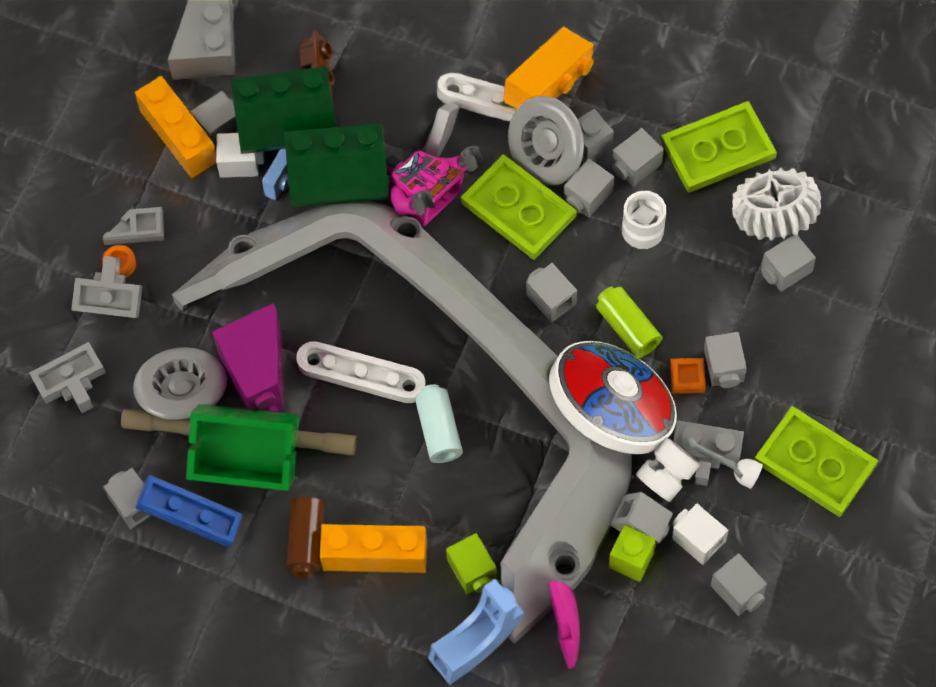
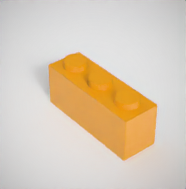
[503,27,594,109]
[135,76,216,179]
[320,524,427,573]

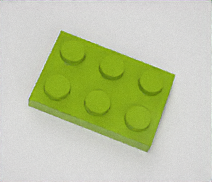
[661,101,777,193]
[461,154,577,260]
[754,406,879,518]

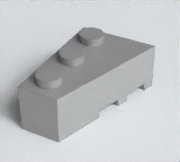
[168,0,235,79]

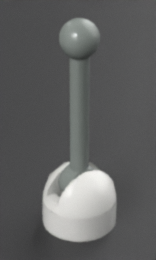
[682,437,763,489]

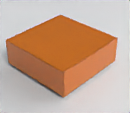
[670,358,706,394]

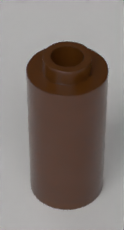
[286,497,325,578]

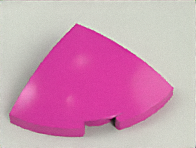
[548,581,580,669]

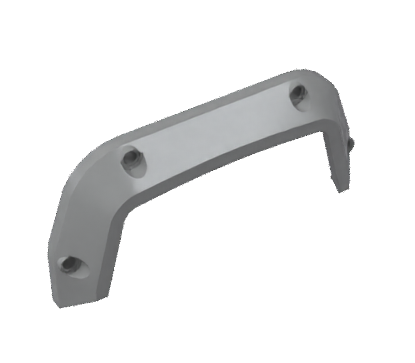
[172,201,632,644]

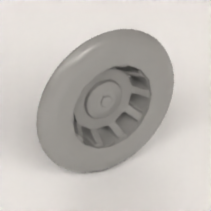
[508,96,584,186]
[133,347,227,420]

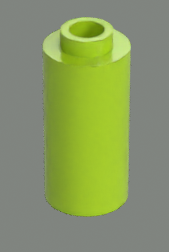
[596,286,663,358]

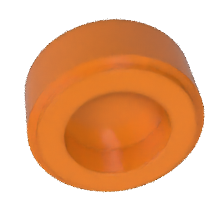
[102,245,136,278]

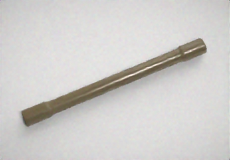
[121,408,357,456]

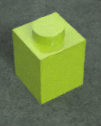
[609,525,656,582]
[446,533,497,594]

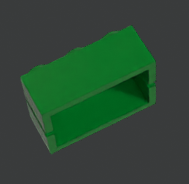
[186,404,299,491]

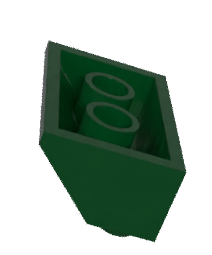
[231,66,336,154]
[284,123,389,208]

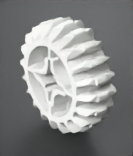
[732,168,821,241]

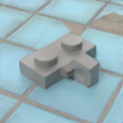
[71,256,142,318]
[29,342,106,413]
[674,420,744,486]

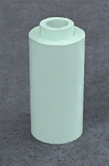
[415,384,463,463]

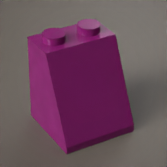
[212,304,284,413]

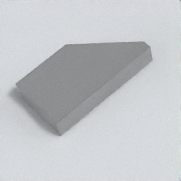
[425,102,460,157]
[103,207,164,245]

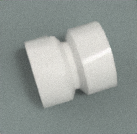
[622,191,666,249]
[636,437,701,502]

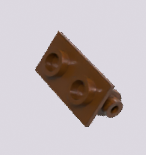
[299,30,334,97]

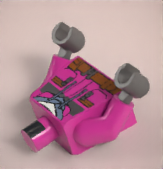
[386,146,483,227]

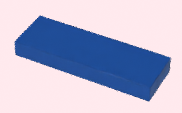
[135,475,243,547]

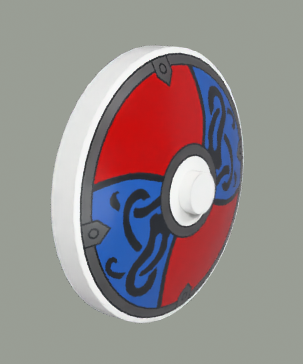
[549,341,677,454]

